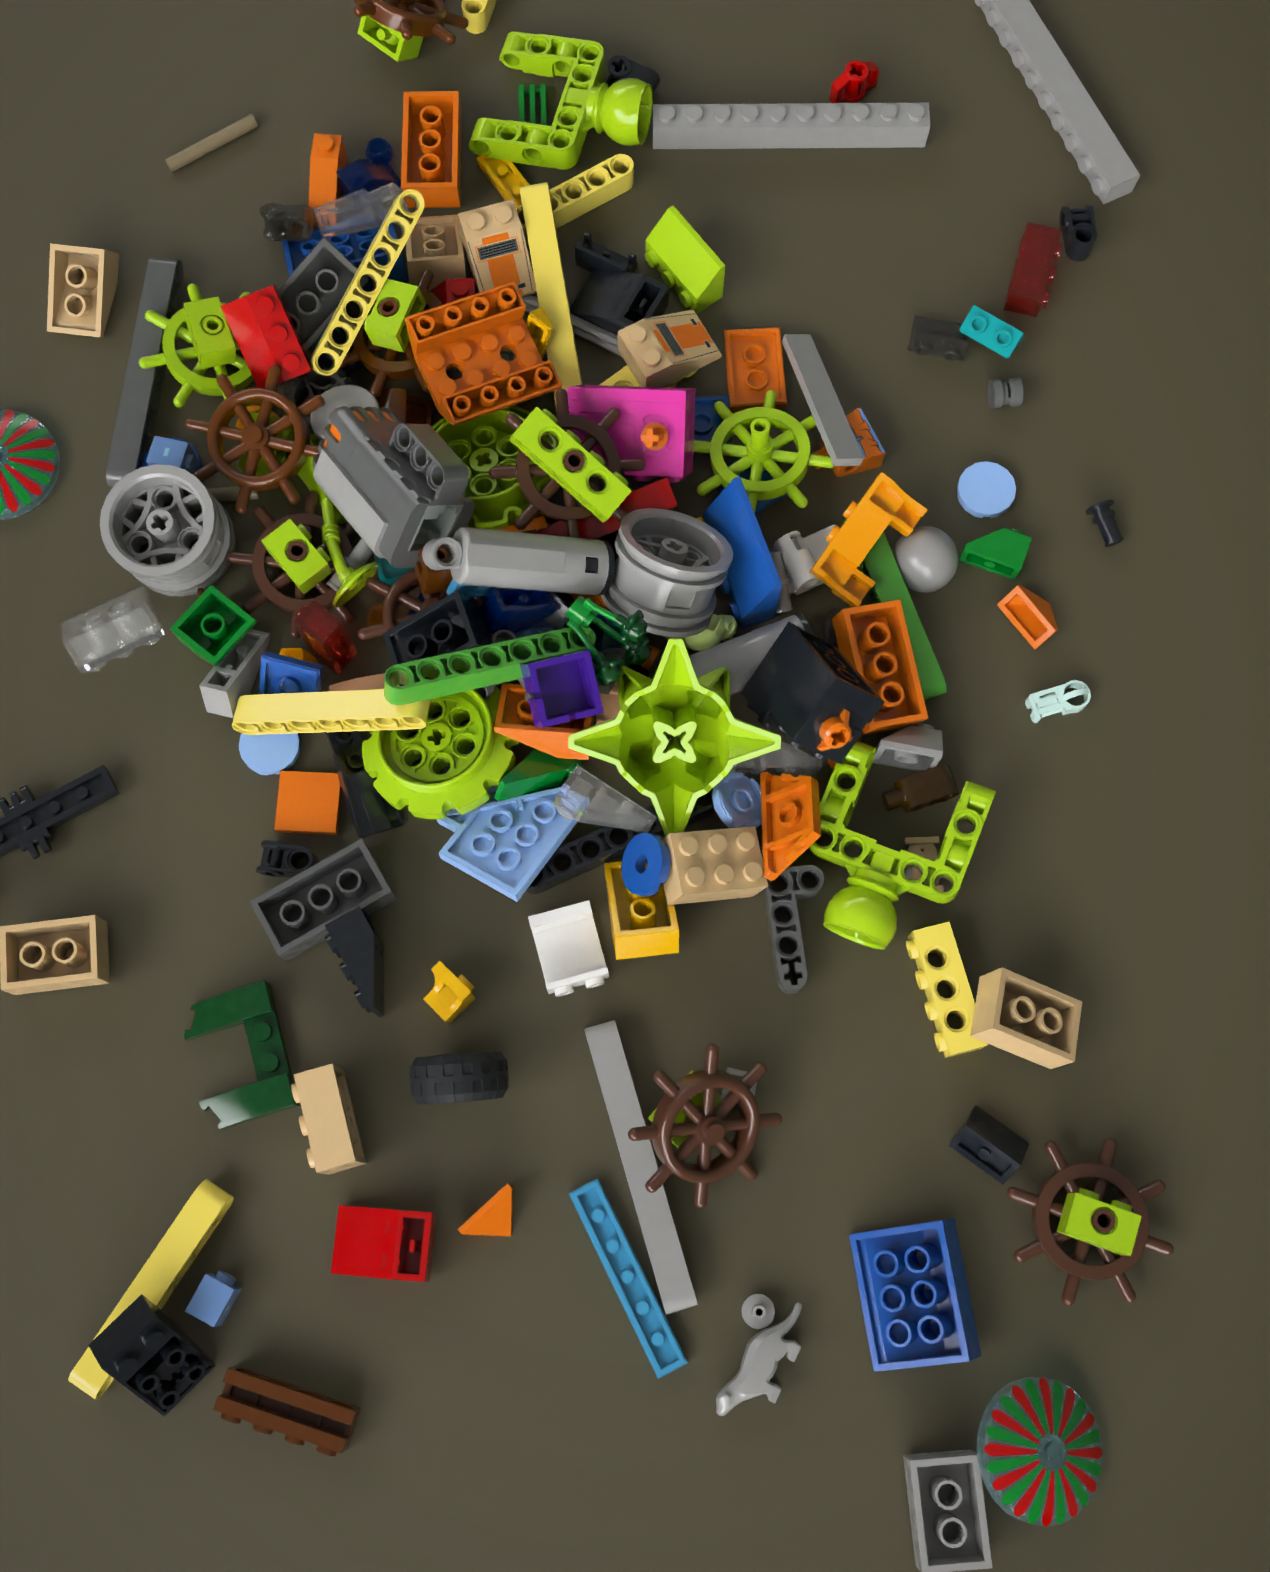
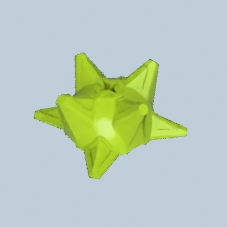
[568,638,781,837]

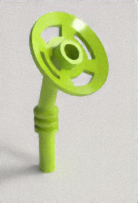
[321,498,379,608]

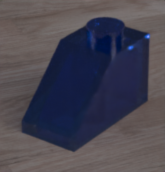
[336,158,401,212]
[480,587,556,635]

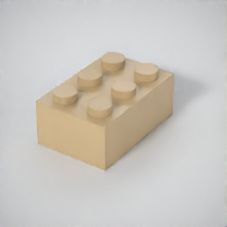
[662,826,768,905]
[0,915,110,995]
[970,967,1082,1069]
[291,1063,367,1175]

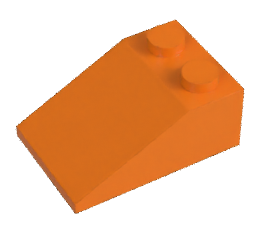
[494,683,594,760]

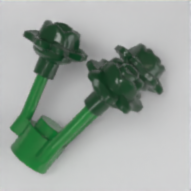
[565,596,652,686]

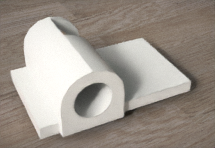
[772,524,835,596]

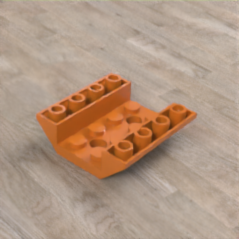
[405,281,563,426]

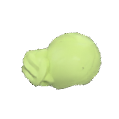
[679,614,737,652]

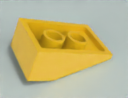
[604,860,679,960]

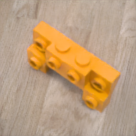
[809,472,927,607]

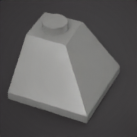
[873,724,943,772]

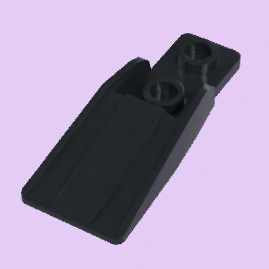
[325,731,404,838]

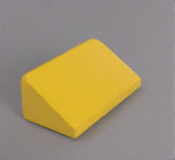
[513,307,554,359]

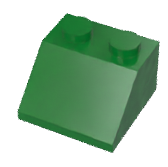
[170,585,257,667]

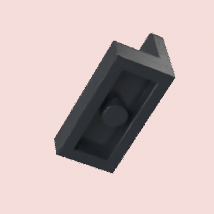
[949,1106,1029,1185]

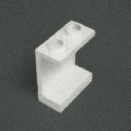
[528,900,609,997]

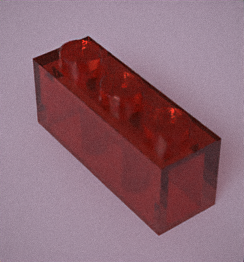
[1003,222,1063,318]
[293,599,358,675]

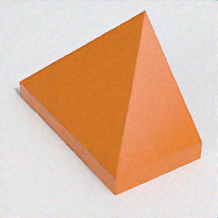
[997,585,1058,650]
[457,1183,514,1236]

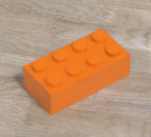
[401,91,462,208]
[832,600,928,736]

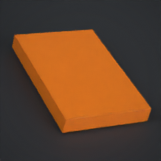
[723,327,787,411]

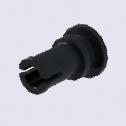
[1085,499,1124,547]

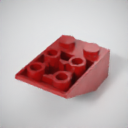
[331,1205,437,1282]

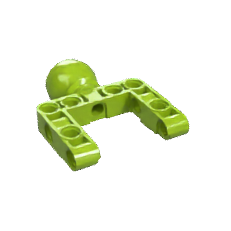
[469,32,653,170]
[809,741,996,950]

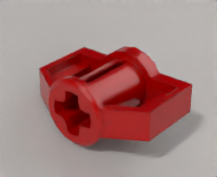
[829,60,879,103]

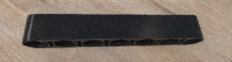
[526,788,715,894]

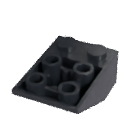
[570,268,669,336]
[324,906,384,1018]
[88,1294,216,1416]

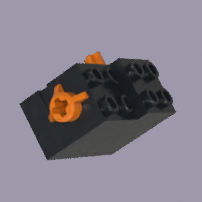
[741,622,884,764]

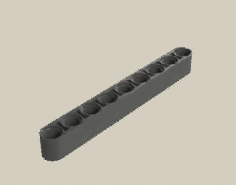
[106,257,183,488]

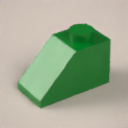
[959,528,1032,580]

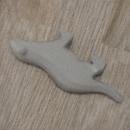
[716,1302,802,1416]

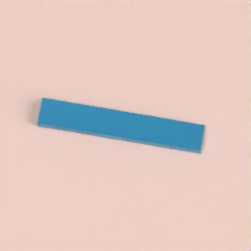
[569,1178,688,1379]

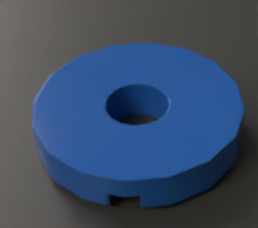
[621,832,671,897]

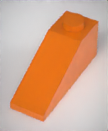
[308,133,348,227]

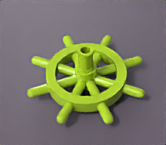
[694,390,834,513]

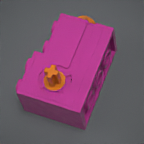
[567,385,696,483]

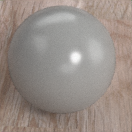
[892,526,959,593]

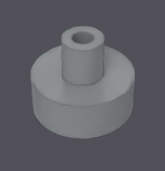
[741,1294,775,1329]

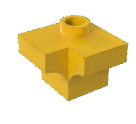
[423,961,476,1025]

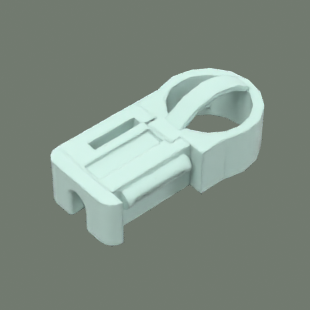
[1025,680,1091,723]

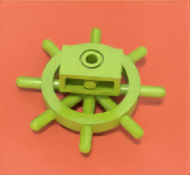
[138,283,281,408]

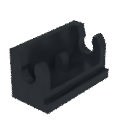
[575,232,638,273]

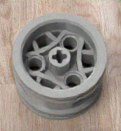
[100,464,236,597]
[601,508,733,637]

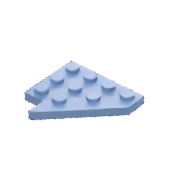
[437,787,588,902]

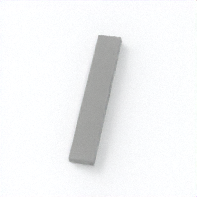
[782,334,864,466]

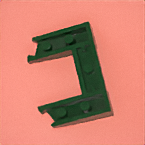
[184,980,300,1130]

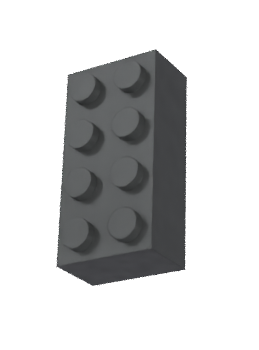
[278,236,369,351]
[249,838,397,962]

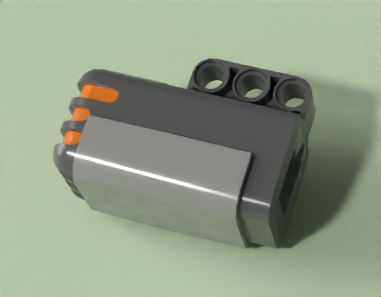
[312,406,475,568]

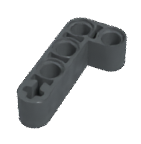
[763,865,824,994]

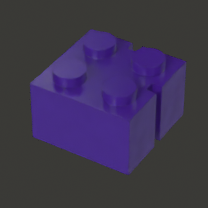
[520,650,604,728]

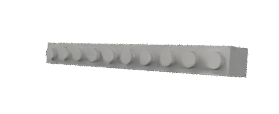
[974,0,1140,204]
[652,102,930,149]

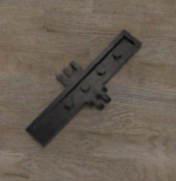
[0,765,120,859]

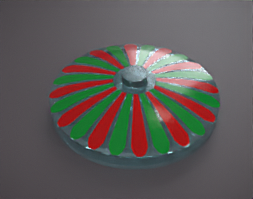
[0,410,60,520]
[977,1377,1102,1526]

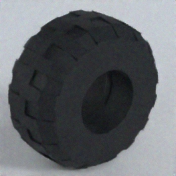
[410,1051,509,1104]

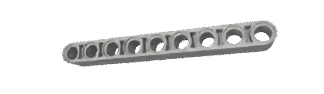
[584,1020,698,1315]

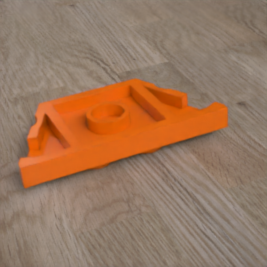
[760,772,821,881]

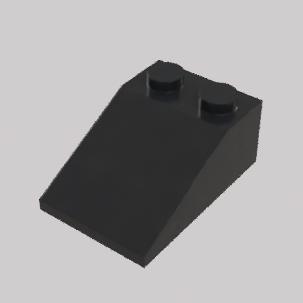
[383,590,492,687]

